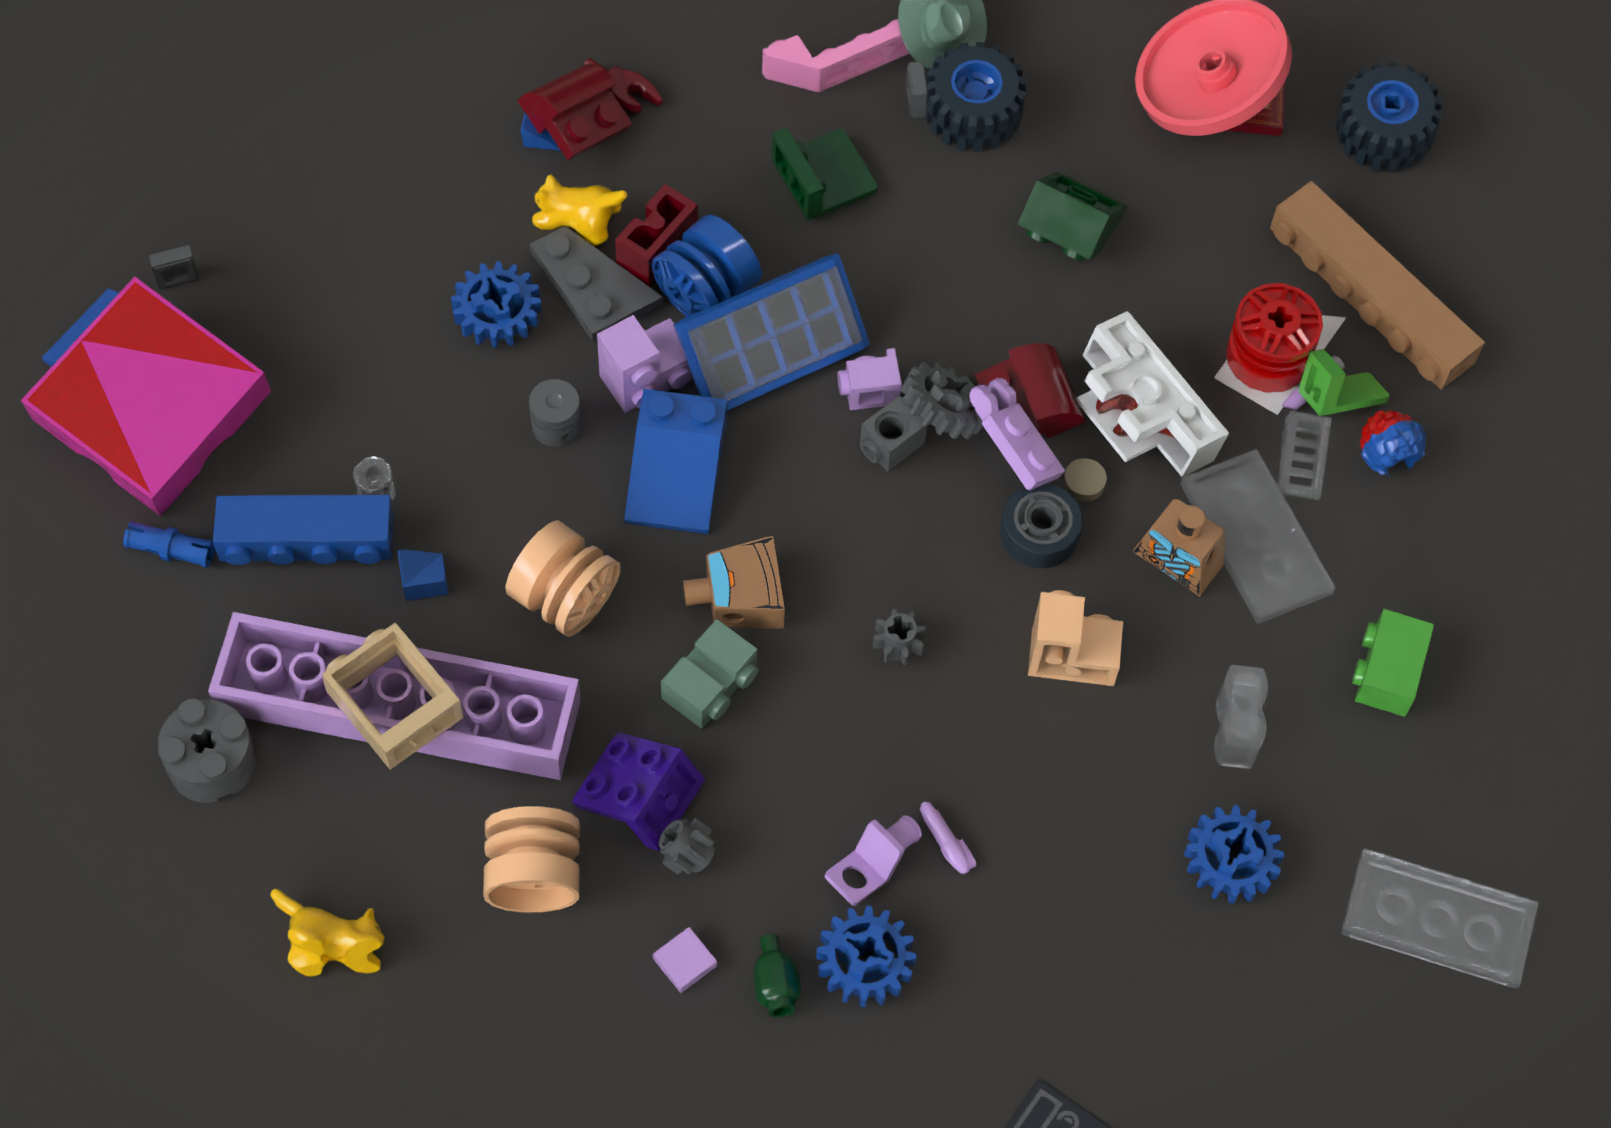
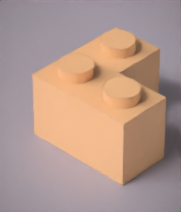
[1028,590,1123,686]

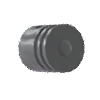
[529,379,581,447]

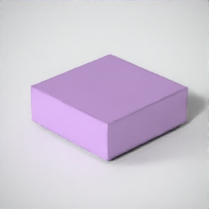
[653,927,717,993]

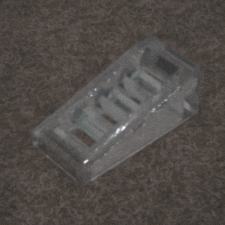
[1277,411,1332,500]

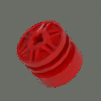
[1226,283,1323,393]

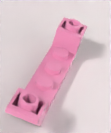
[762,19,909,92]

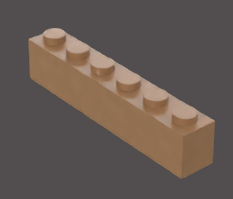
[1270,181,1485,390]

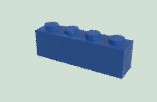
[213,495,394,565]

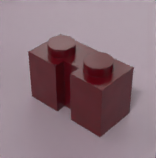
[615,184,698,286]

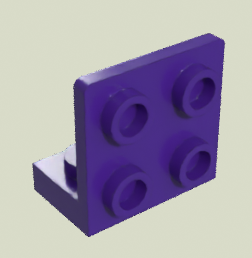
[572,732,705,851]

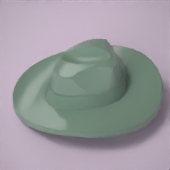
[898,0,987,69]

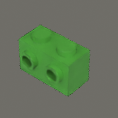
[1352,609,1434,717]

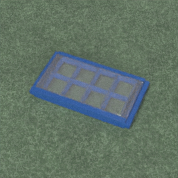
[673,253,870,410]

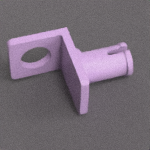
[825,816,922,906]

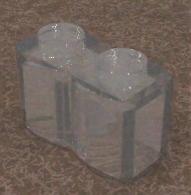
[1214,665,1268,769]

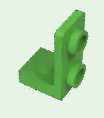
[1298,349,1390,416]

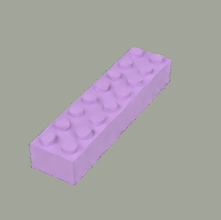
[208,612,581,780]

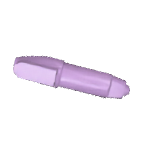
[920,801,976,875]

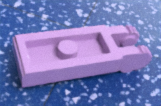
[969,378,1065,490]

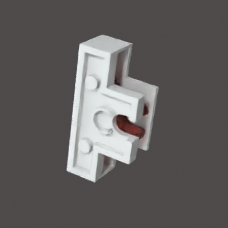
[1076,311,1229,477]

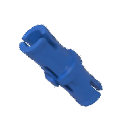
[123,521,215,568]

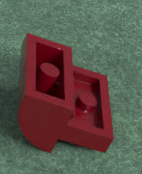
[517,64,632,161]
[974,343,1086,439]

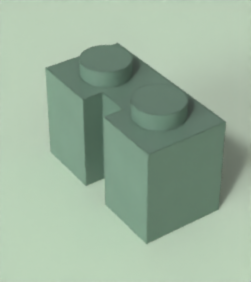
[661,619,759,729]

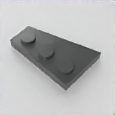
[530,226,663,342]

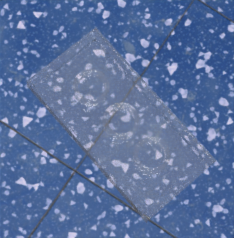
[1180,449,1335,624]
[1341,848,1539,989]

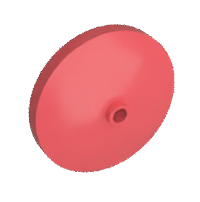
[1135,0,1292,136]

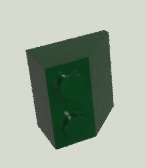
[1018,171,1128,261]

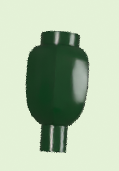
[753,934,801,1018]

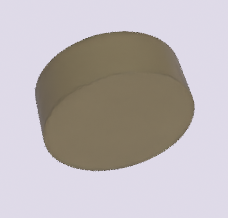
[1063,458,1107,502]

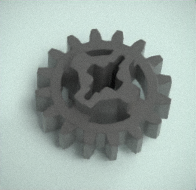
[900,362,983,439]

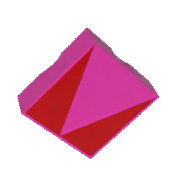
[21,276,271,517]

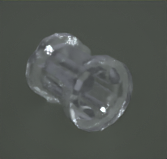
[353,457,396,503]

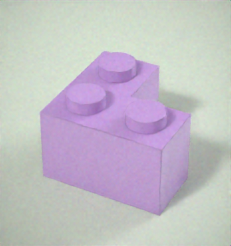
[597,315,693,413]

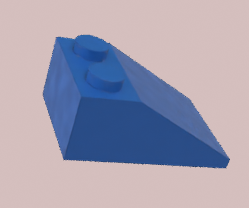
[624,389,727,535]

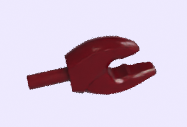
[584,57,663,114]

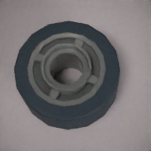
[1000,484,1083,568]

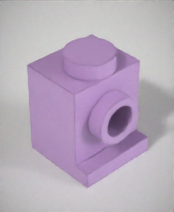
[837,348,902,410]

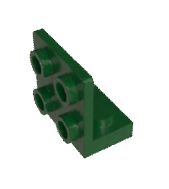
[771,127,878,221]

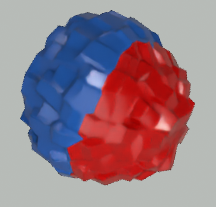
[1360,410,1427,476]

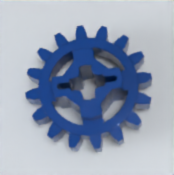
[451,261,542,348]
[1184,805,1284,904]
[816,906,916,1007]

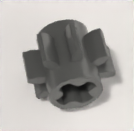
[872,609,926,666]
[659,818,715,875]

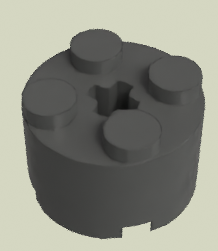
[158,698,256,803]

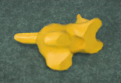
[532,174,627,247]
[271,889,385,977]

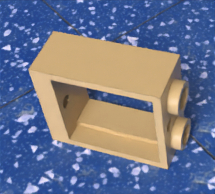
[322,623,463,770]

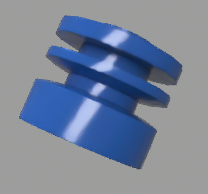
[651,214,762,317]

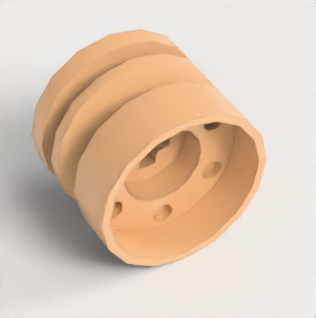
[506,520,621,637]
[484,806,580,913]

